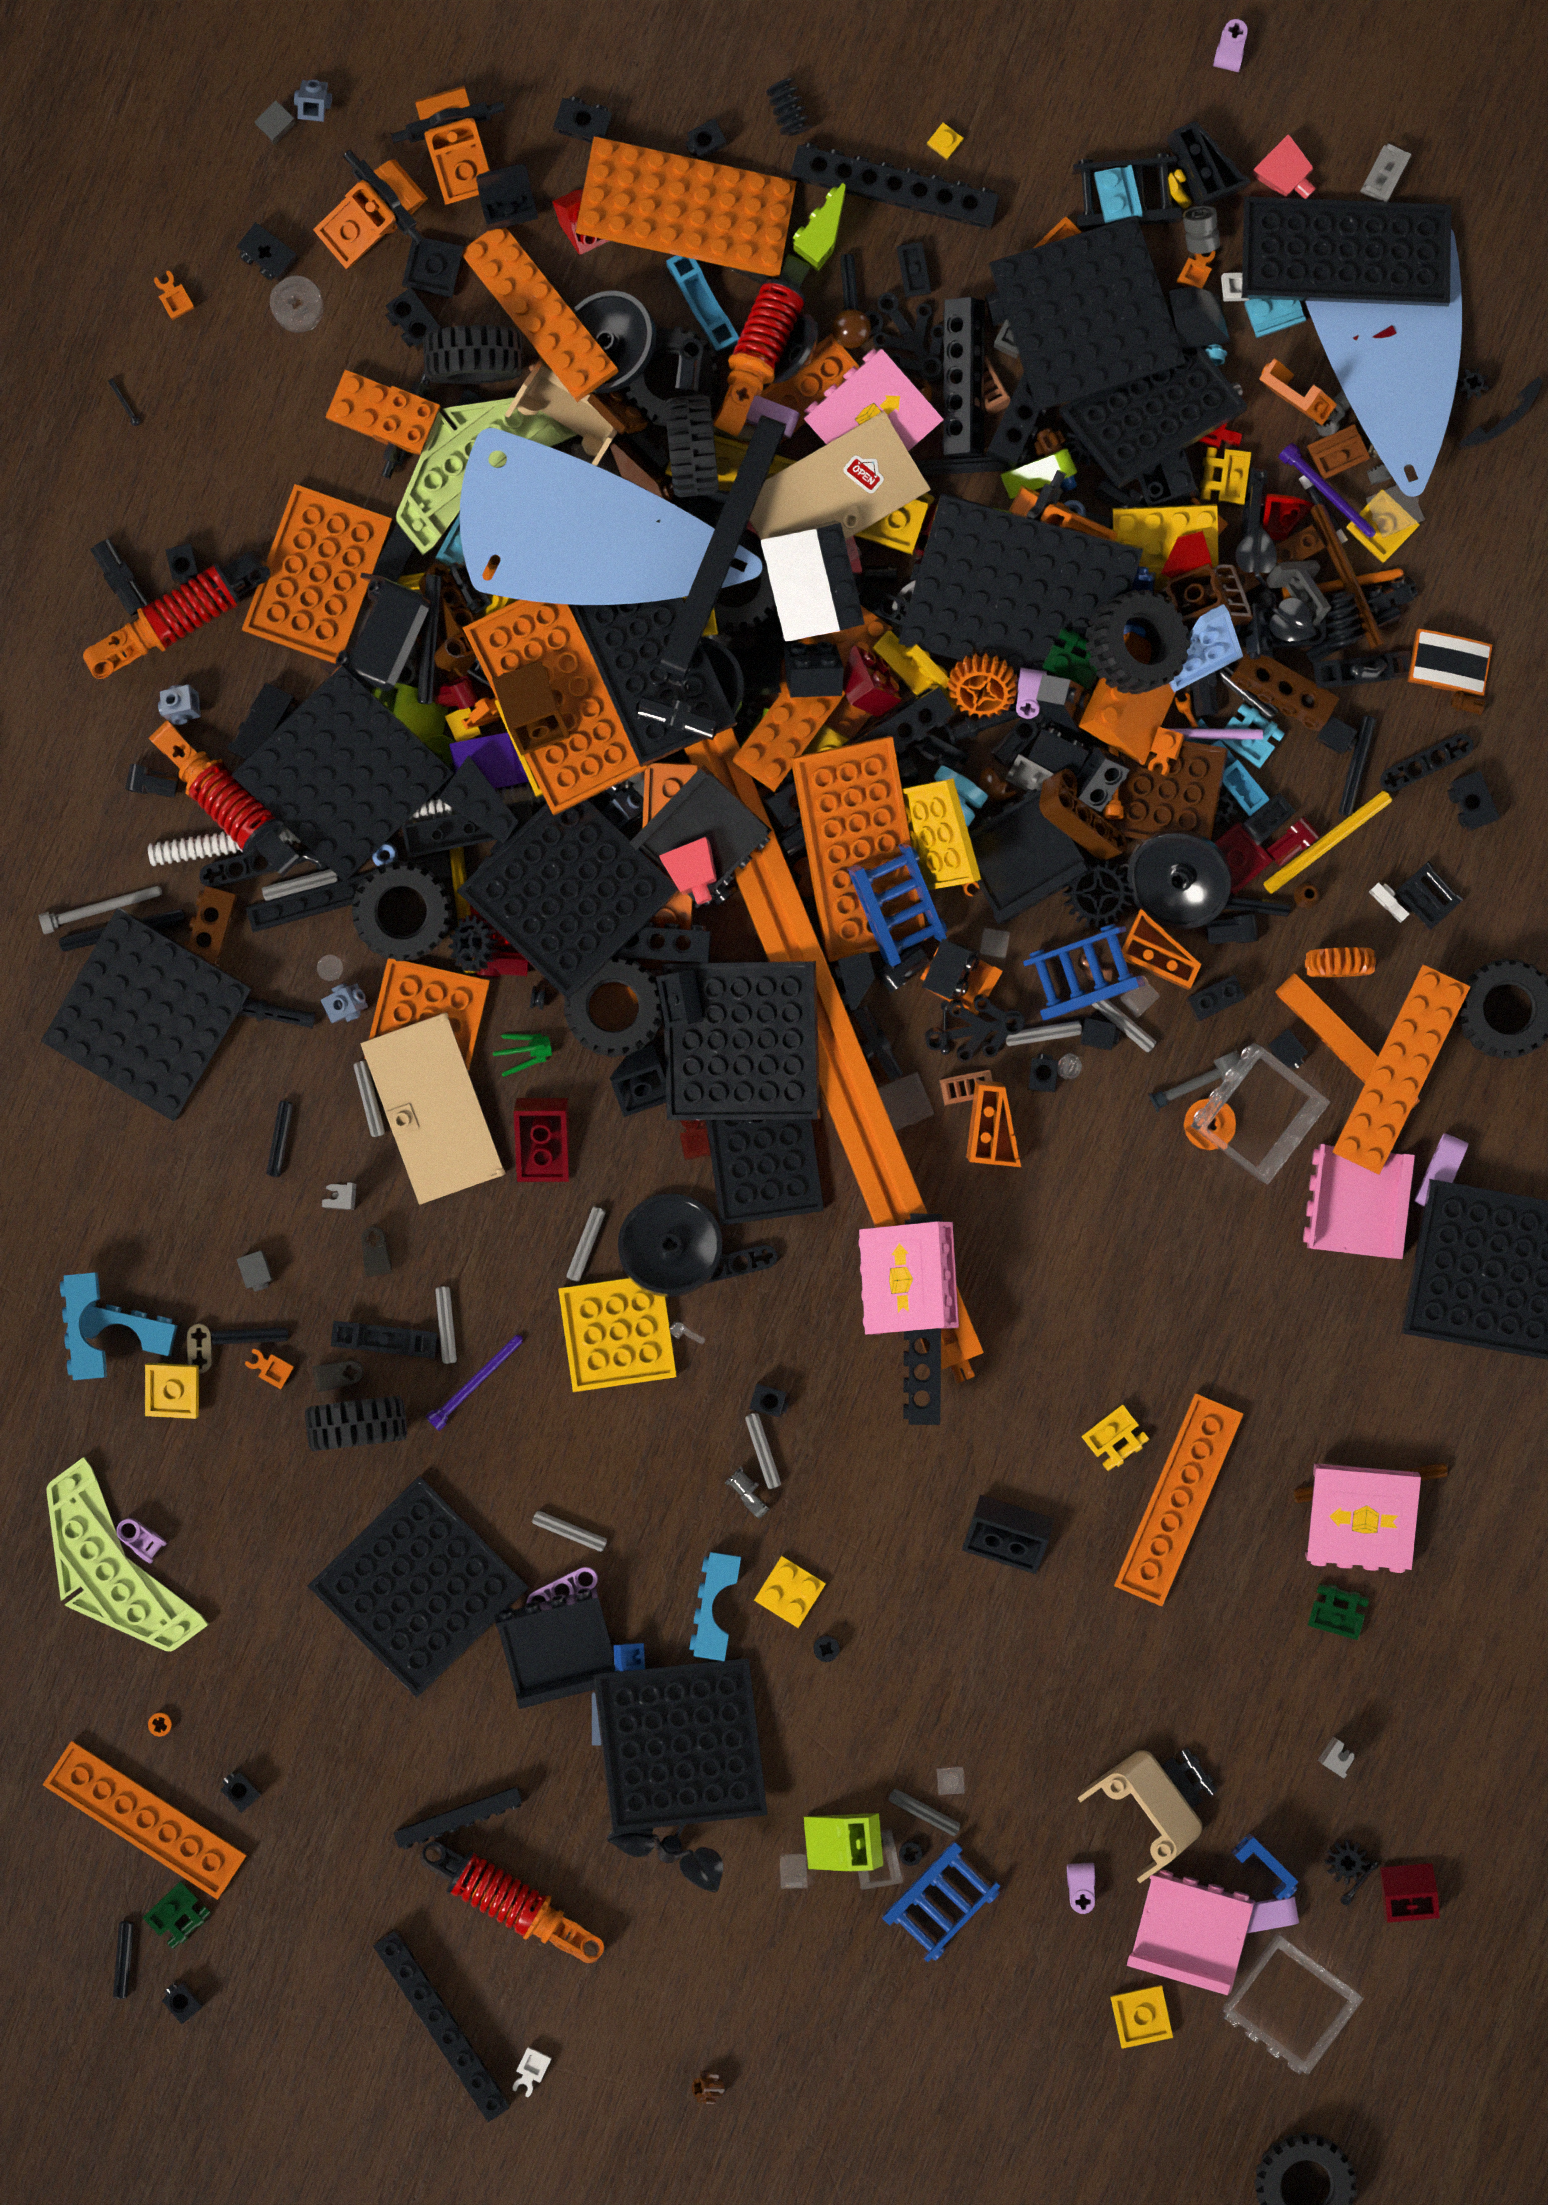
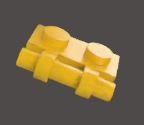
[1199,447,1251,505]
[1081,1404,1149,1471]

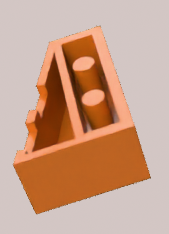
[1121,909,1201,990]

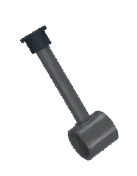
[1149,1050,1248,1112]

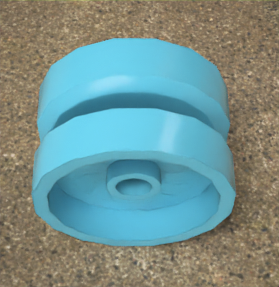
[934,765,988,827]

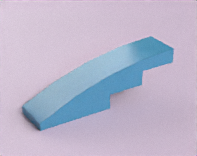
[1184,718,1270,816]

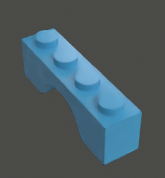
[666,255,739,356]
[60,1273,107,1380]
[66,1302,178,1356]
[689,1551,741,1661]

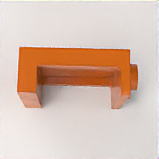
[1259,358,1337,426]
[920,947,1003,1015]

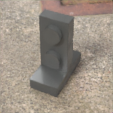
[1265,560,1331,625]

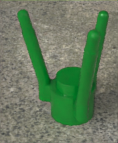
[493,1033,552,1077]

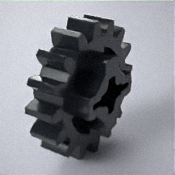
[448,915,498,972]

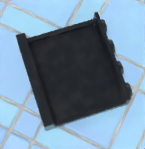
[629,765,772,908]
[968,789,1092,925]
[495,1588,619,1709]

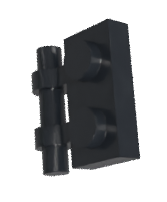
[1160,1747,1218,1808]

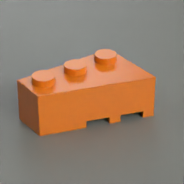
[966,1080,1021,1167]

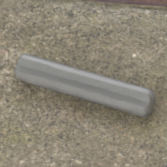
[262,869,338,901]
[1092,999,1156,1052]
[1005,1021,1082,1046]
[354,1061,385,1137]
[567,1207,606,1281]
[436,1286,457,1364]
[745,1413,781,1489]
[532,1511,607,1552]

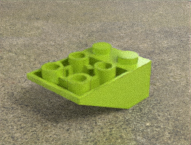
[793,183,846,272]
[372,683,449,740]
[804,1813,883,1871]

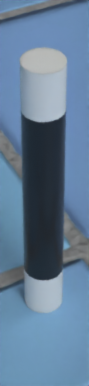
[1299,476,1348,544]

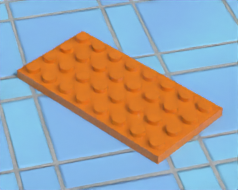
[575,136,796,278]
[463,599,648,815]
[791,736,927,962]

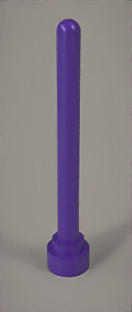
[1278,442,1376,537]
[425,1335,523,1431]

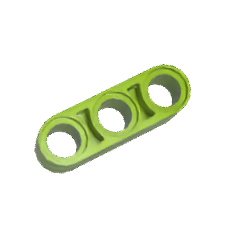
[1000,448,1077,499]

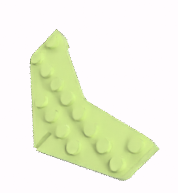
[396,398,579,555]
[47,1457,209,1651]

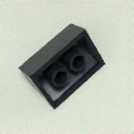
[961,1495,1055,1574]

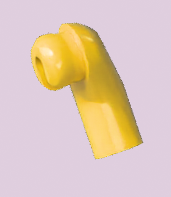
[1168,169,1192,209]

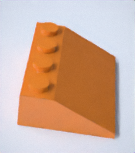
[1079,631,1176,765]

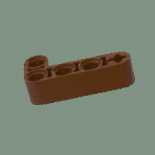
[419,564,476,670]
[1039,769,1127,862]

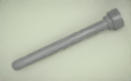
[38,886,162,935]

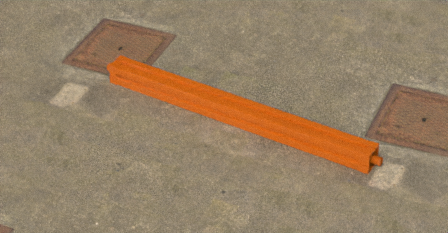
[683,727,984,1384]

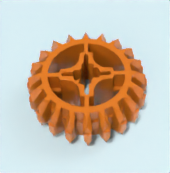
[948,652,1018,719]
[1305,947,1376,978]

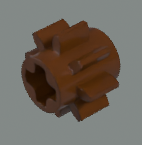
[1033,427,1066,456]
[692,2072,724,2105]

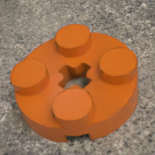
[1183,1098,1236,1150]

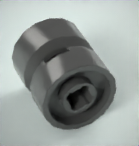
[1183,206,1220,254]

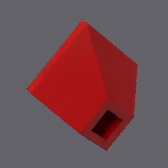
[552,190,609,255]

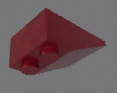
[514,1098,569,1182]

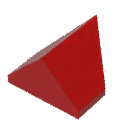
[1262,494,1315,541]
[1161,530,1213,578]

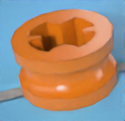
[148,1712,172,1737]

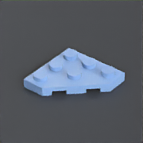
[1169,604,1243,692]

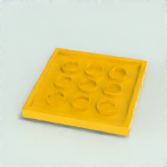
[1112,504,1218,594]
[902,778,981,890]
[558,1278,677,1392]

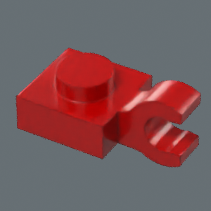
[1197,423,1242,448]

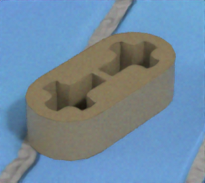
[187,1324,213,1374]

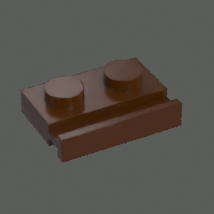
[587,390,648,435]

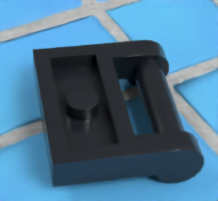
[1395,861,1464,931]

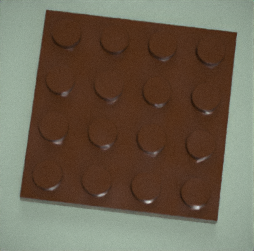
[1108,741,1228,841]

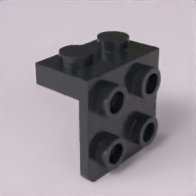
[476,164,538,231]

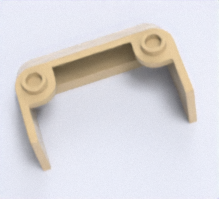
[505,358,618,466]
[1078,1750,1202,1883]

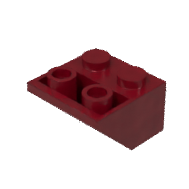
[843,645,902,717]
[1380,1863,1440,1923]

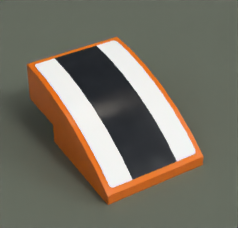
[1408,628,1492,696]

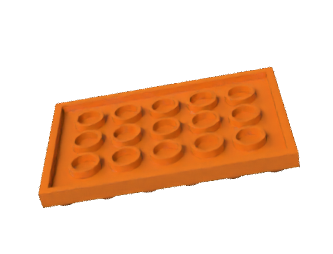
[242,484,393,664]

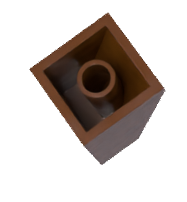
[492,661,570,756]

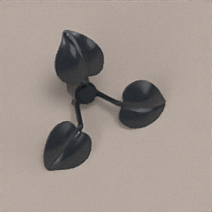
[1234,527,1316,641]
[607,1825,723,1893]

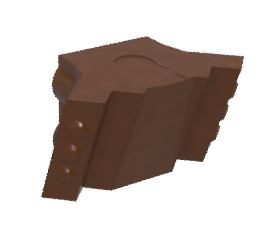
[1157,563,1253,637]

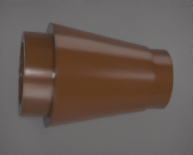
[1294,883,1320,909]

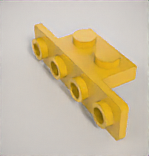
[872,630,959,711]

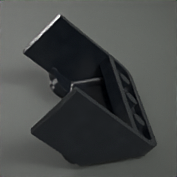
[320,573,430,692]

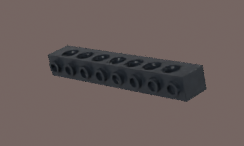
[790,143,999,230]
[761,685,955,827]
[903,1214,942,1425]
[373,1928,511,2122]

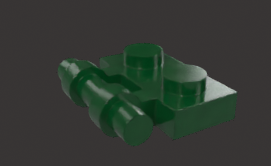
[1042,628,1097,690]
[1307,1583,1369,1640]
[142,1881,212,1949]

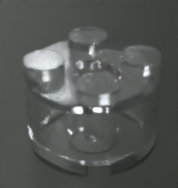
[270,276,324,333]

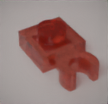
[680,1120,711,1161]

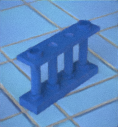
[847,843,947,967]
[1023,924,1145,1021]
[882,1841,1000,1962]

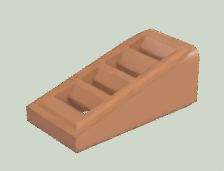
[984,355,1011,416]
[939,1070,993,1106]

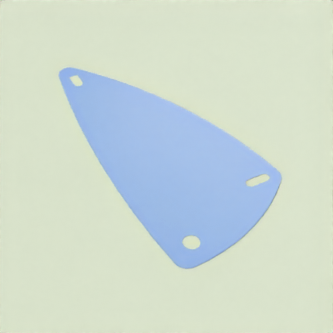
[1305,229,1462,497]
[460,428,762,605]

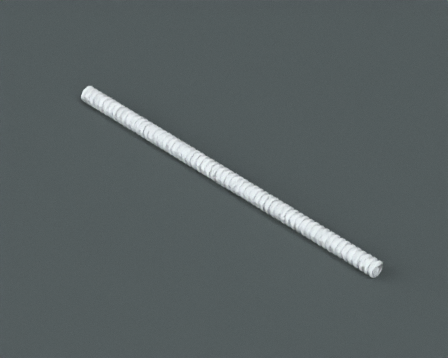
[148,779,631,866]

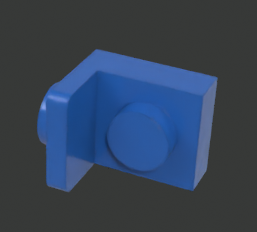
[614,1643,645,1672]

